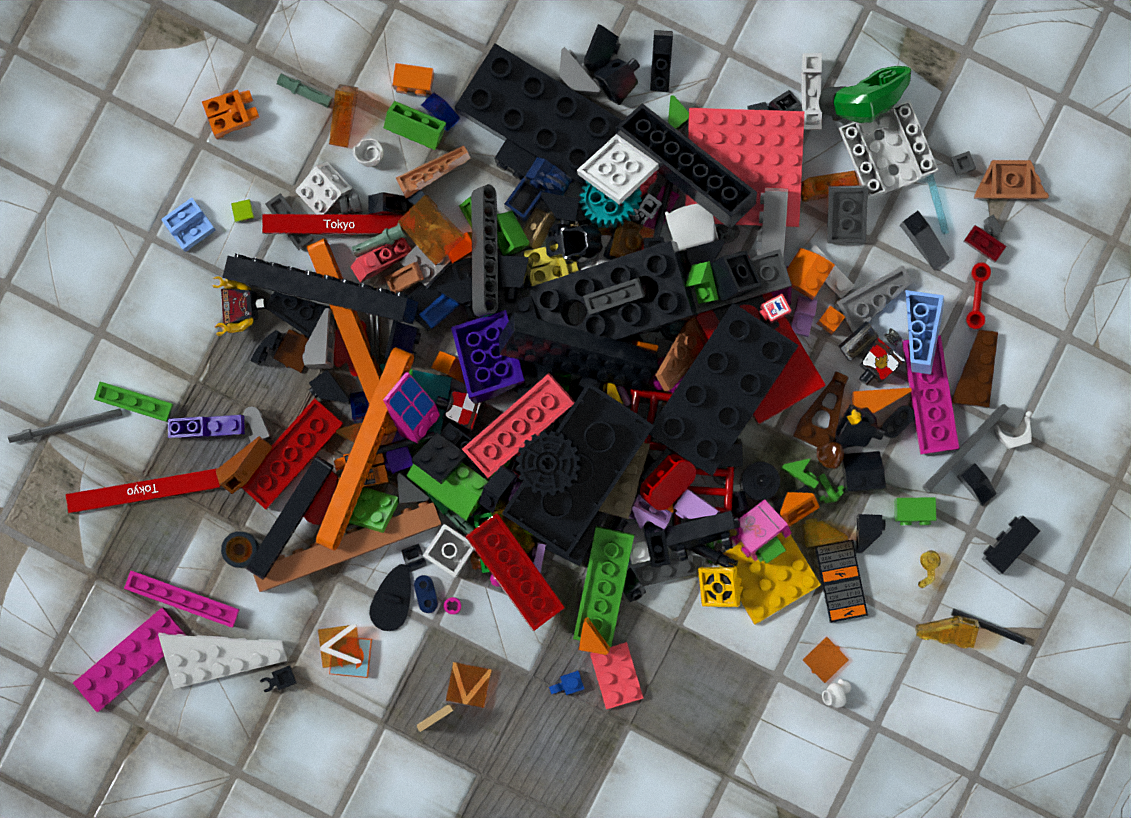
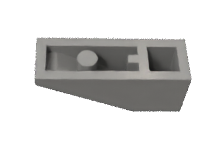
[303,308,336,370]

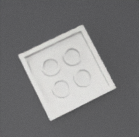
[577,134,659,205]

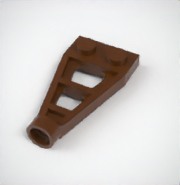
[792,371,849,448]

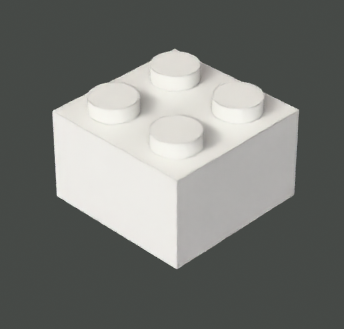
[423,524,474,578]

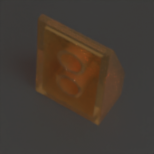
[398,195,465,265]

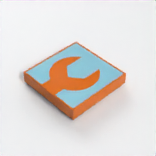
[329,635,372,678]

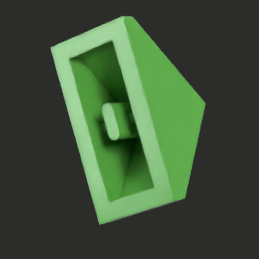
[668,95,689,130]

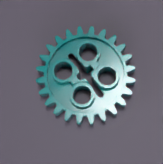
[579,181,642,228]

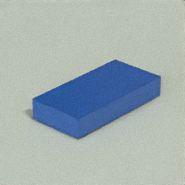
[419,295,460,329]

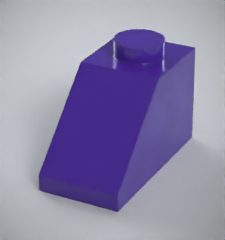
[384,430,413,474]

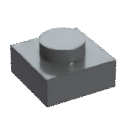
[950,151,976,176]
[983,214,1002,237]

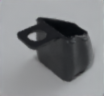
[545,225,603,263]

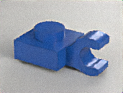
[549,670,584,695]

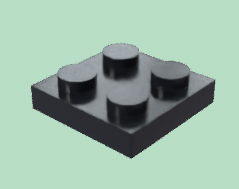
[412,433,467,484]

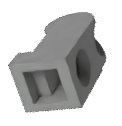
[243,406,272,442]

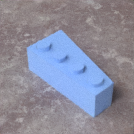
[905,290,944,374]

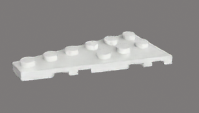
[158,633,287,689]

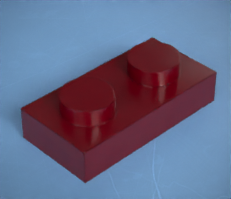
[963,225,1007,263]

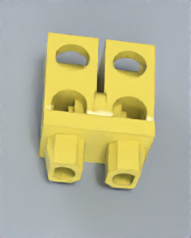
[523,244,578,287]

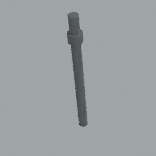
[8,408,122,443]

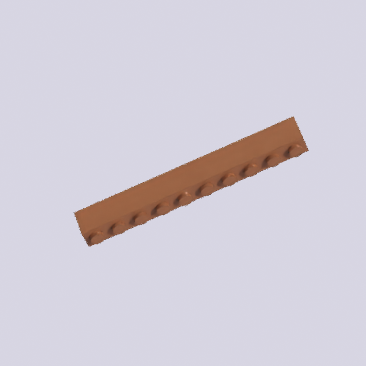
[253,501,442,592]

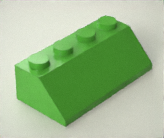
[407,463,488,521]

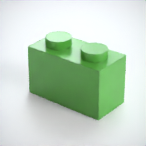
[497,211,530,256]
[894,497,936,525]

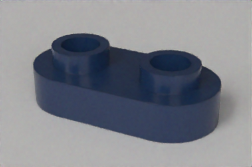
[414,575,438,613]

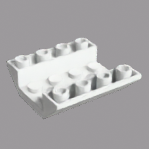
[839,100,939,198]

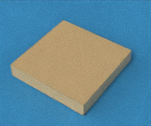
[416,703,455,732]

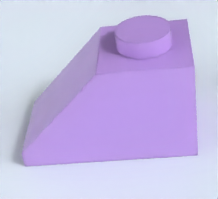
[673,489,720,520]

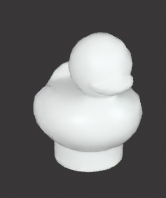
[822,679,851,708]

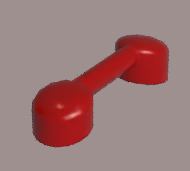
[966,262,991,330]

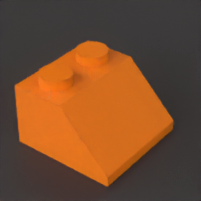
[787,248,835,300]

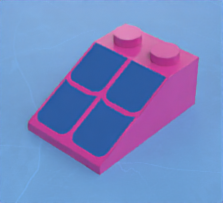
[383,372,440,443]

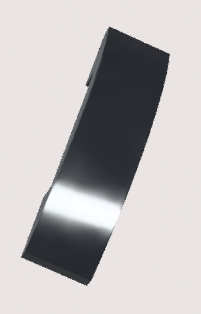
[603,193,663,260]

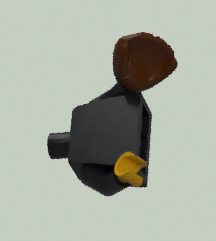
[816,404,884,469]

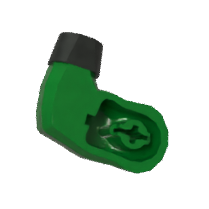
[819,66,911,123]

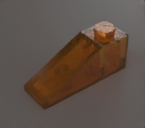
[329,84,358,148]
[801,170,860,202]

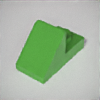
[686,261,718,304]
[781,458,819,489]

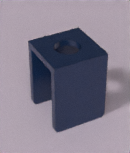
[504,178,543,223]

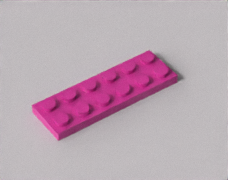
[902,335,959,455]
[73,607,187,712]

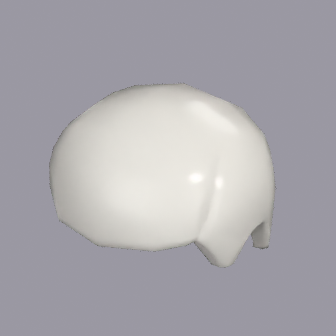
[353,138,384,167]

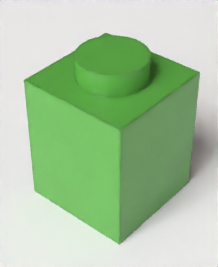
[755,536,786,564]

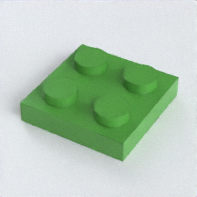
[349,487,399,533]

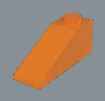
[851,388,912,414]

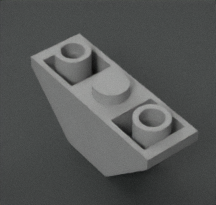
[559,47,601,97]

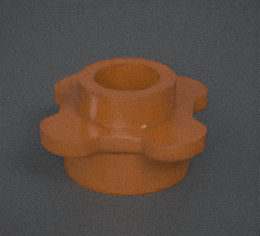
[471,551,482,570]

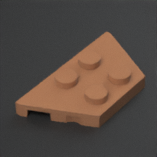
[974,160,1049,199]

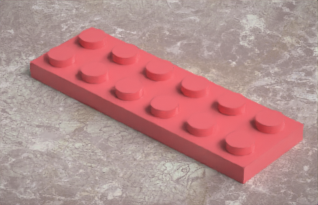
[462,373,575,478]

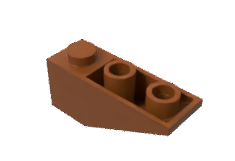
[216,436,272,494]

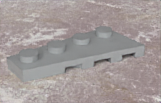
[835,266,912,334]

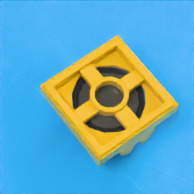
[698,567,743,607]

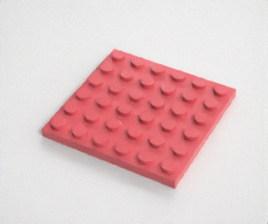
[685,108,805,227]

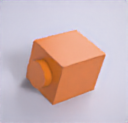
[816,306,845,335]

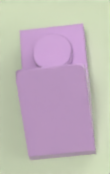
[791,296,817,337]
[632,494,672,529]
[531,543,546,573]

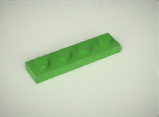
[94,382,174,422]

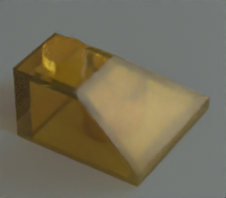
[802,518,848,548]

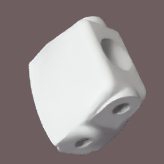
[665,204,719,252]

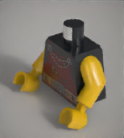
[212,276,267,336]

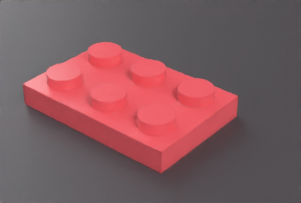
[590,642,643,709]

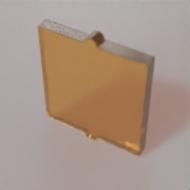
[802,636,849,683]

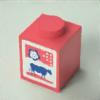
[759,294,792,324]

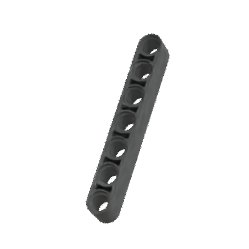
[471,184,498,317]

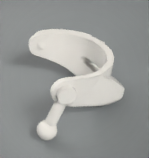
[994,411,1033,449]

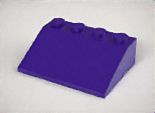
[451,310,525,404]

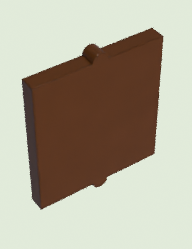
[273,329,309,373]

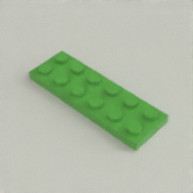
[573,526,635,647]

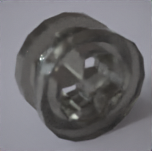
[884,328,903,347]

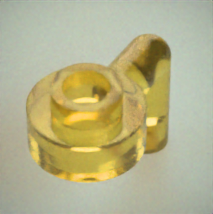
[918,550,941,588]

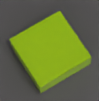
[231,199,254,223]

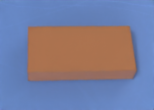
[385,262,424,294]

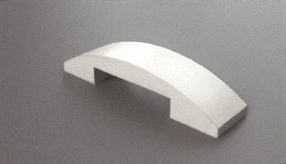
[801,53,822,130]

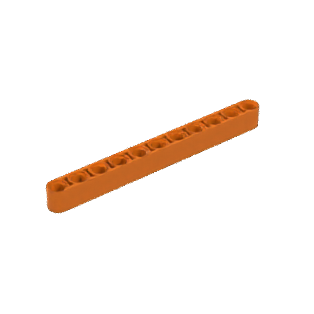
[307,238,397,436]
[316,347,414,551]

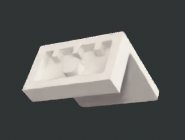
[296,161,353,214]

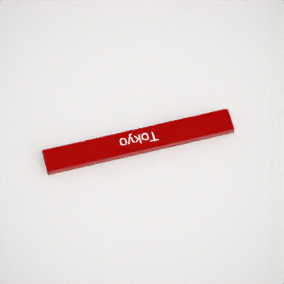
[262,214,416,235]
[65,468,221,513]

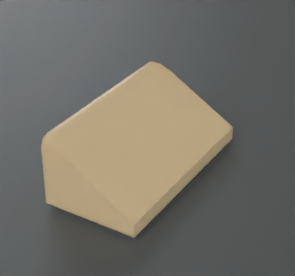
[523,208,555,249]

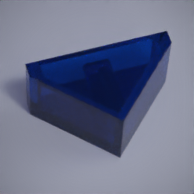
[421,92,460,132]
[350,391,369,423]

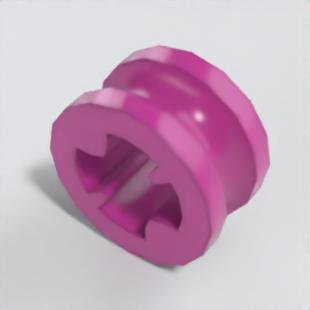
[444,597,462,615]

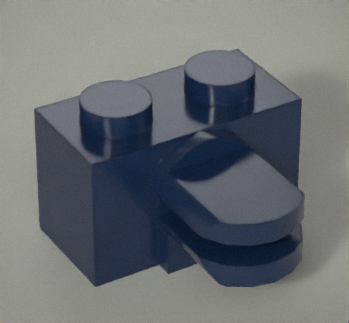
[525,157,573,196]

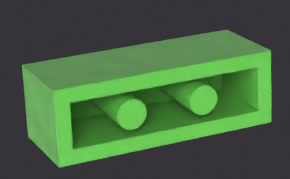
[383,101,446,150]

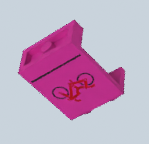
[731,500,792,561]

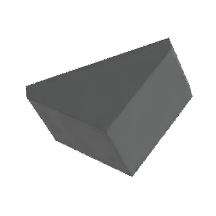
[397,473,430,504]

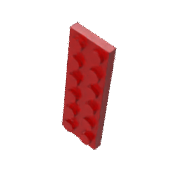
[241,398,343,510]
[465,513,565,631]

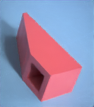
[351,238,411,283]

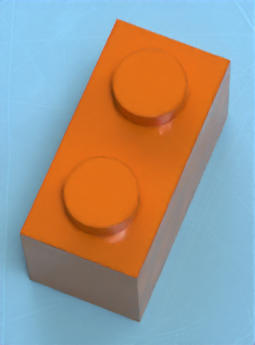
[392,63,434,97]

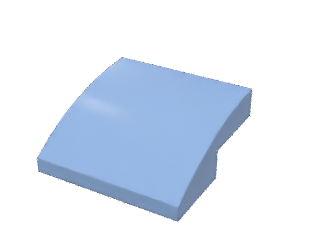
[161,198,216,252]

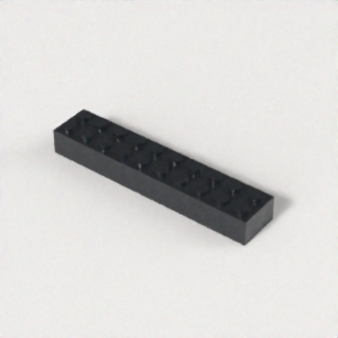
[222,253,418,325]

